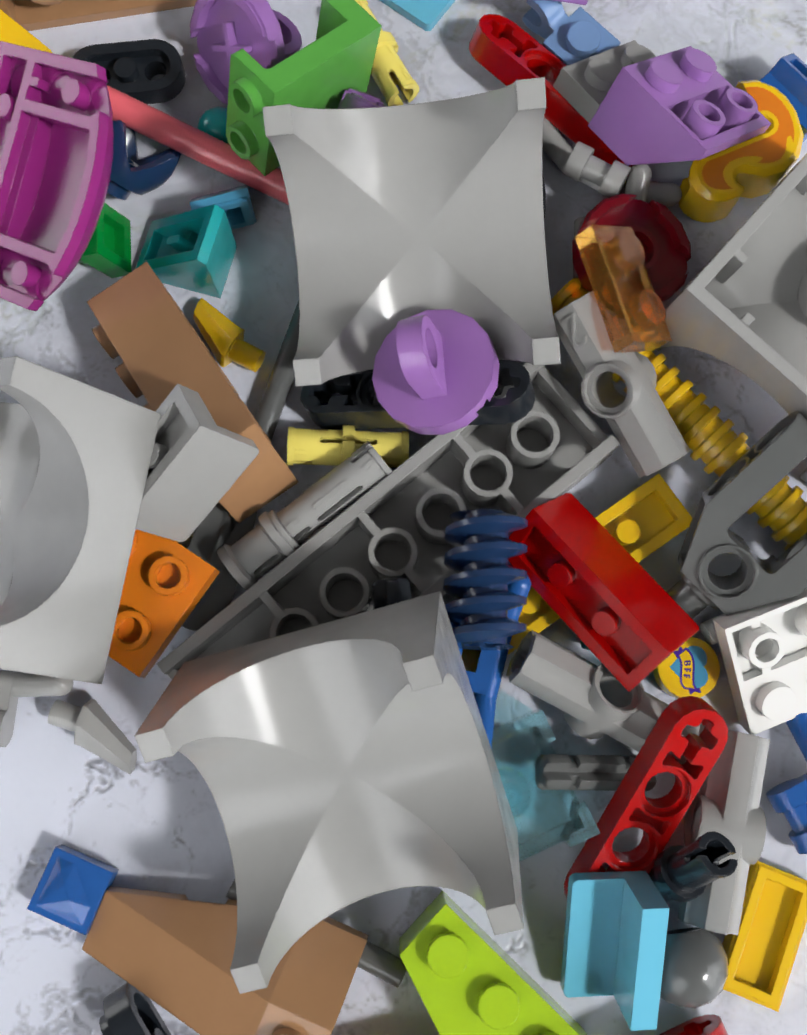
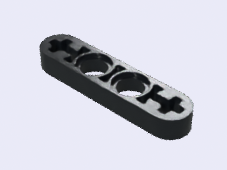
[300,360,535,430]

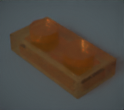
[574,224,672,353]

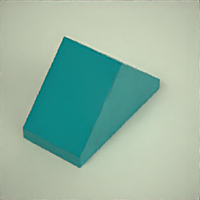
[135,204,237,298]

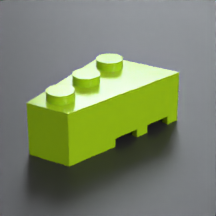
[399,890,587,1035]

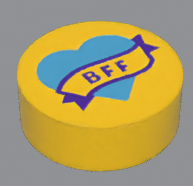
[653,637,720,698]

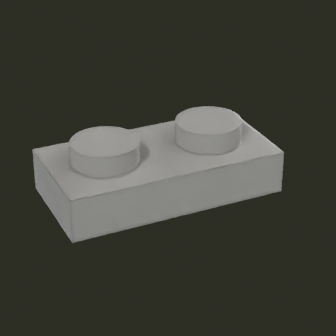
[553,40,656,123]

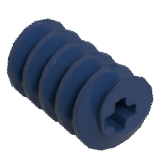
[443,509,528,650]

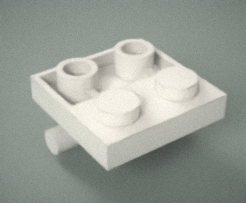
[699,589,807,735]

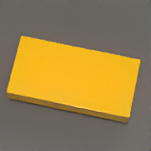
[722,861,807,1012]

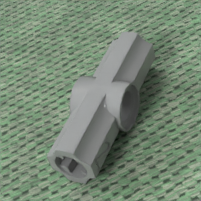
[553,289,690,478]
[506,630,700,764]
[678,730,770,935]

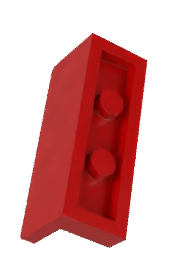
[508,493,699,692]

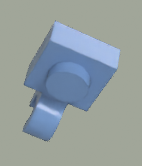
[522,0,621,66]

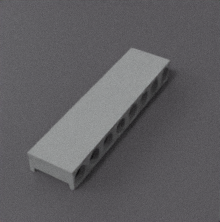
[157,363,620,679]

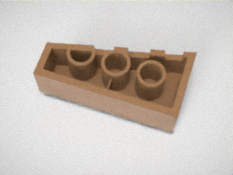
[87,262,299,523]

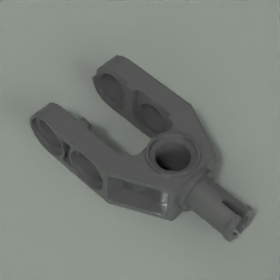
[667,411,807,619]

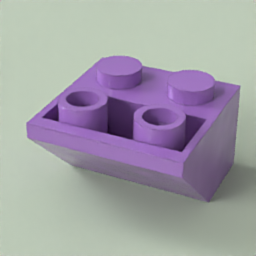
[588,46,771,166]

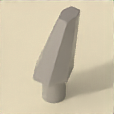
[48,698,137,774]

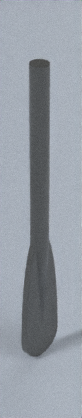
[182,300,300,631]

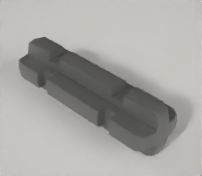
[534,754,657,791]

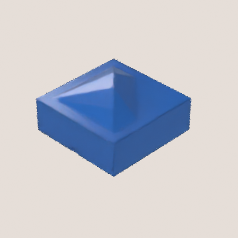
[27,844,119,935]

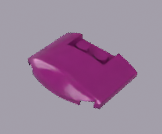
[0,41,114,311]

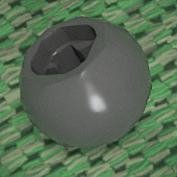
[660,927,728,1009]

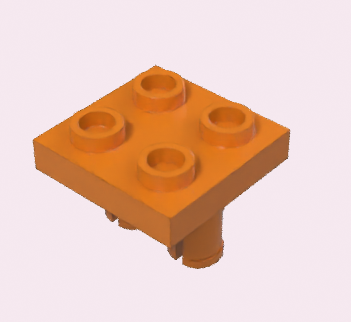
[108,529,220,678]

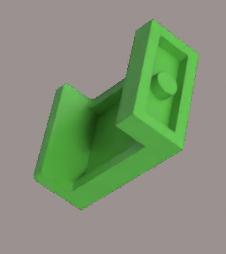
[226,0,382,176]

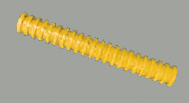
[551,278,807,551]

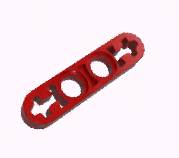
[469,14,633,177]
[564,696,728,898]

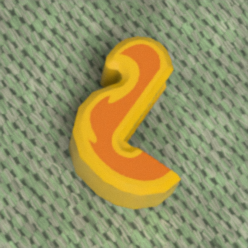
[678,80,804,223]

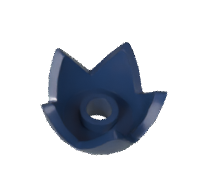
[107,120,181,200]

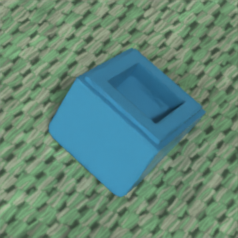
[190,185,257,230]

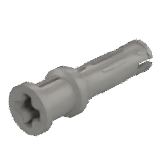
[217,441,392,590]

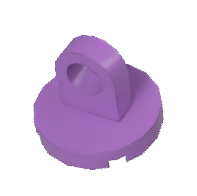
[190,0,302,105]
[372,309,500,435]

